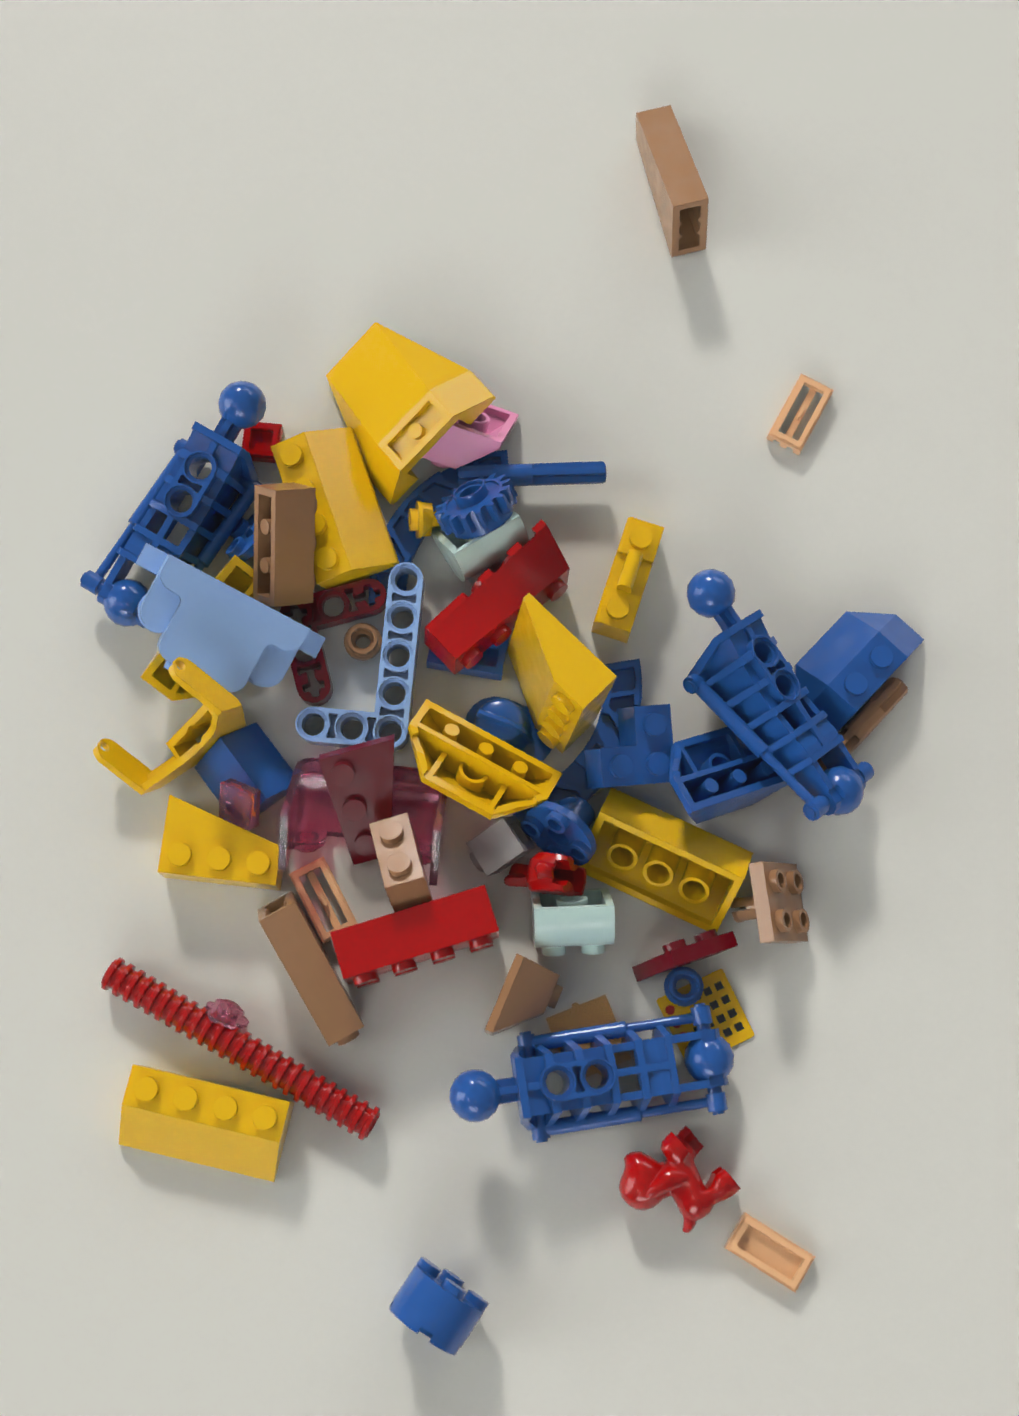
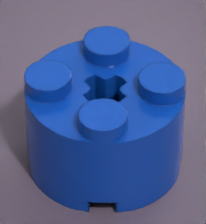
[389,1257,489,1355]

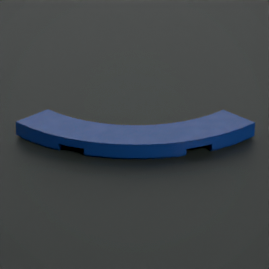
[369,450,508,606]
[513,658,642,824]

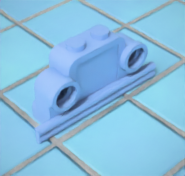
[135,543,326,692]

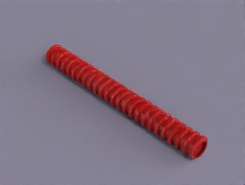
[101,958,380,1140]

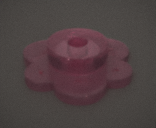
[205,999,249,1030]

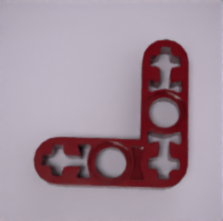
[279,579,387,706]

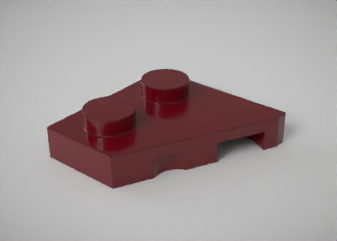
[632,929,738,982]

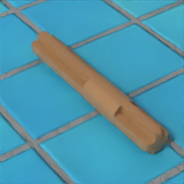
[817,677,908,771]

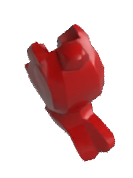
[504,852,587,896]

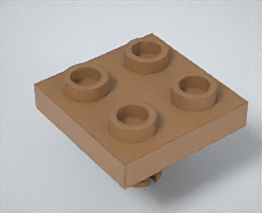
[731,861,810,944]

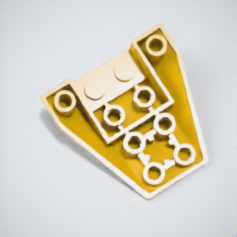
[326,322,496,505]

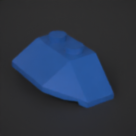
[794,611,924,732]
[669,727,797,824]

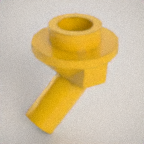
[408,501,439,538]

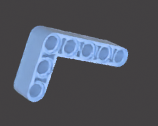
[295,562,425,752]

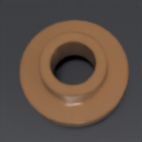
[344,623,382,661]

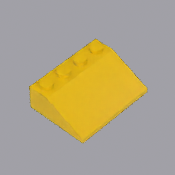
[507,593,617,754]

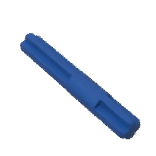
[458,461,607,486]

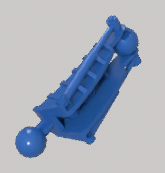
[80,381,266,628]
[683,569,874,821]
[449,1003,734,1143]

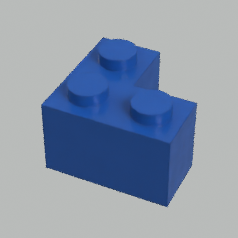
[584,704,673,788]

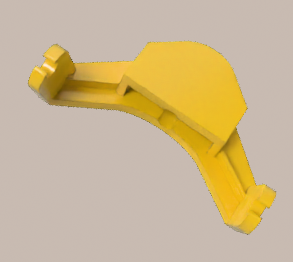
[93,657,246,795]

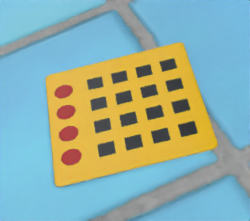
[657,969,754,1058]

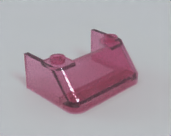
[278,758,448,886]

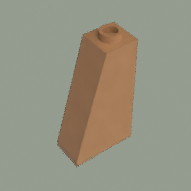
[636,105,709,257]
[257,891,364,1046]

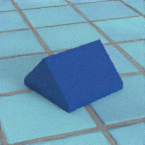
[194,722,302,828]

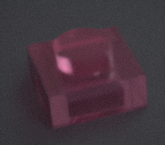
[219,778,261,831]

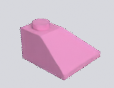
[422,405,519,469]

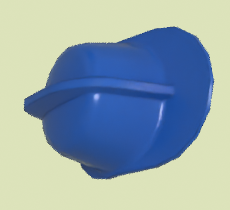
[465,696,552,762]

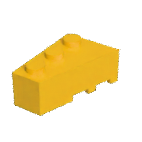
[158,794,286,891]

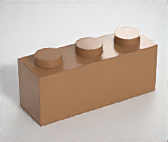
[253,482,317,607]

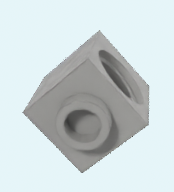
[466,815,536,876]

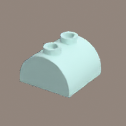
[431,511,529,583]
[531,888,615,956]

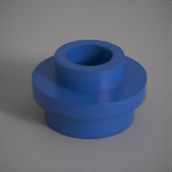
[664,967,704,1007]

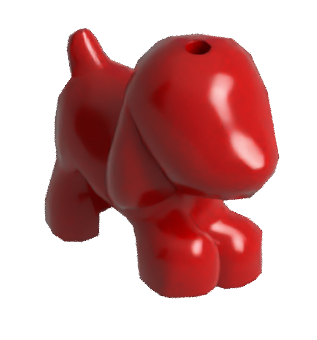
[619,1126,741,1233]

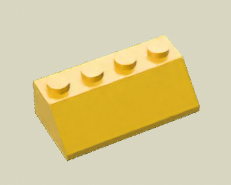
[271,427,399,589]
[580,787,753,932]
[119,1064,295,1182]

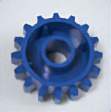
[434,473,518,539]

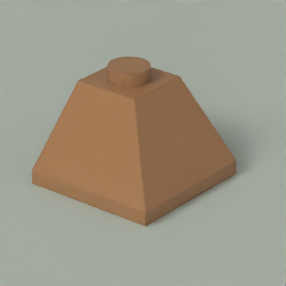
[485,954,563,1035]

